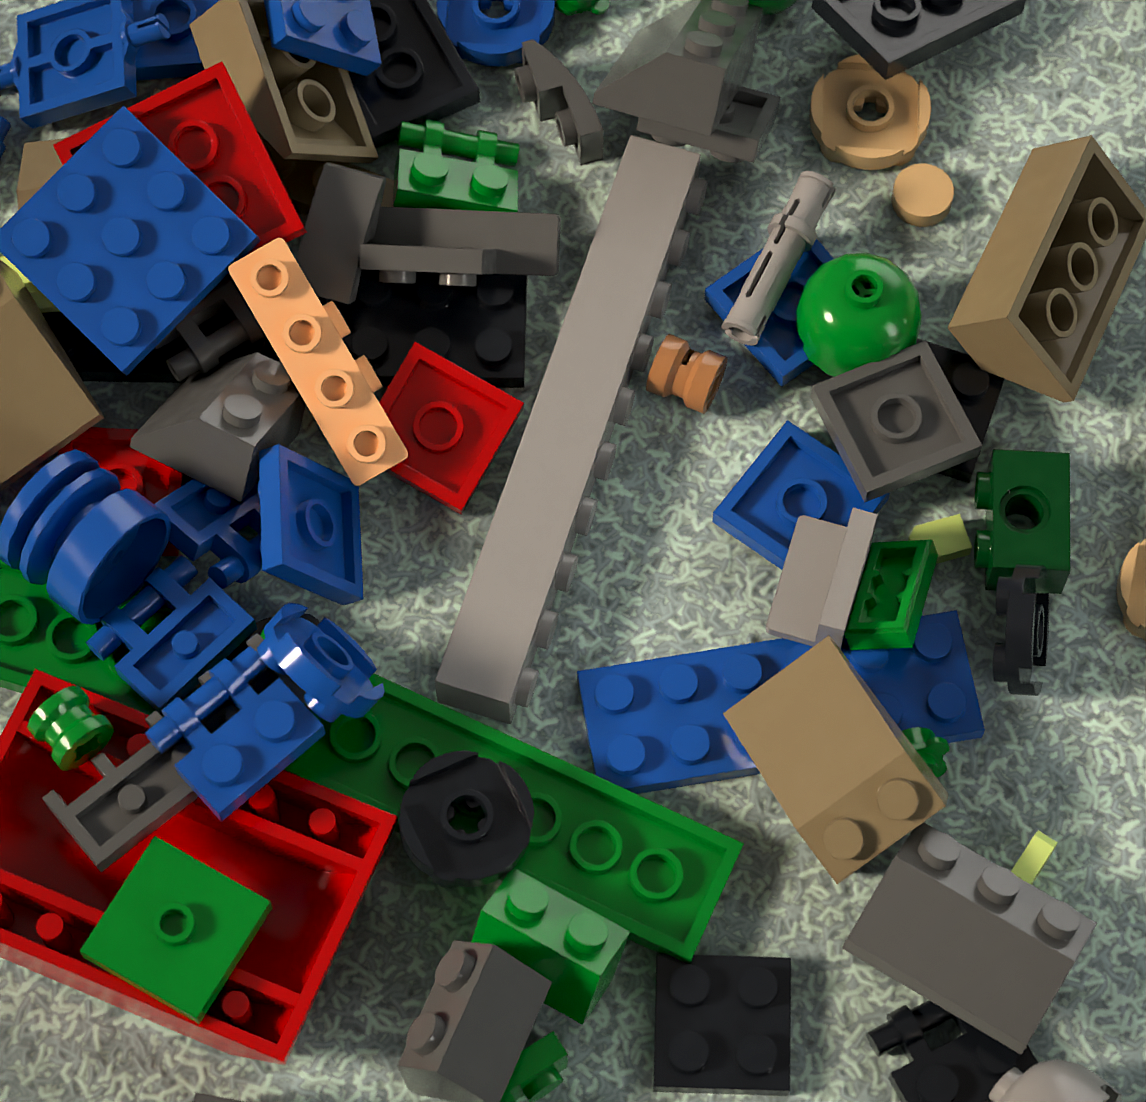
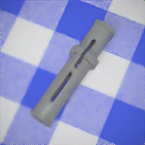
[721,171,836,346]

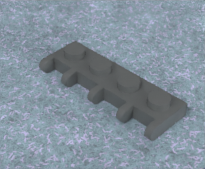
[42,633,311,872]

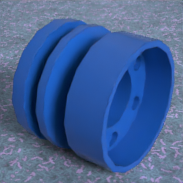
[0,449,172,625]

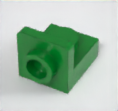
[500,1031,568,1102]

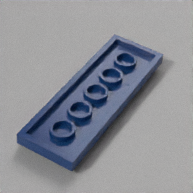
[577,610,985,794]

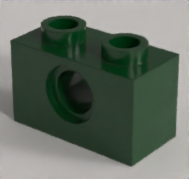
[974,449,1070,594]

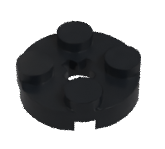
[993,564,1049,696]
[399,750,534,888]

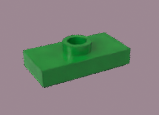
[844,540,938,650]

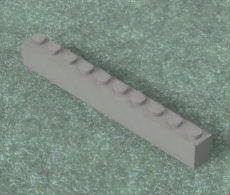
[435,135,708,724]

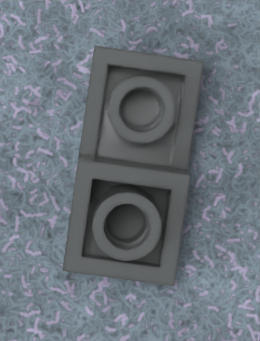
[514,39,603,165]
[296,163,387,304]

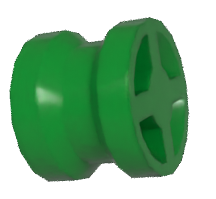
[27,685,114,771]

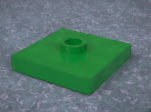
[80,836,273,1024]

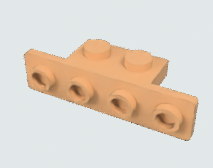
[228,238,408,486]

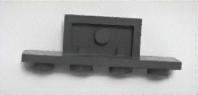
[359,207,561,286]

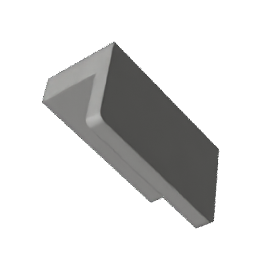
[766,508,878,649]

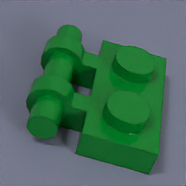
[393,120,519,212]

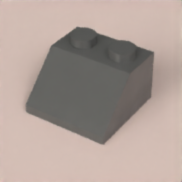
[130,352,306,502]
[397,940,552,1102]

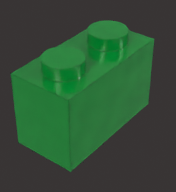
[471,868,630,1025]

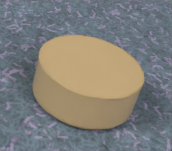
[891,163,954,227]

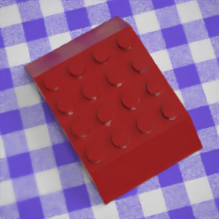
[0,669,398,1065]

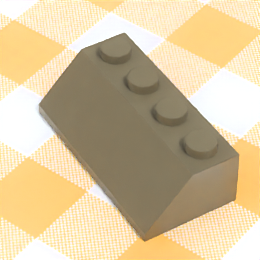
[948,135,1146,402]

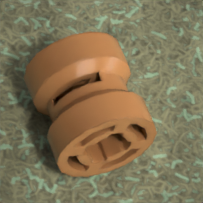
[646,334,728,414]

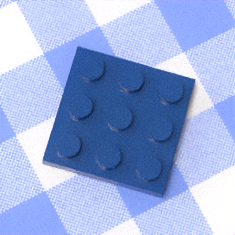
[0,105,261,375]

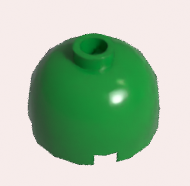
[796,253,922,377]

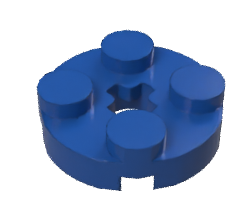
[436,0,555,67]
[257,603,385,722]

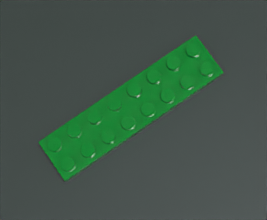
[260,629,744,964]

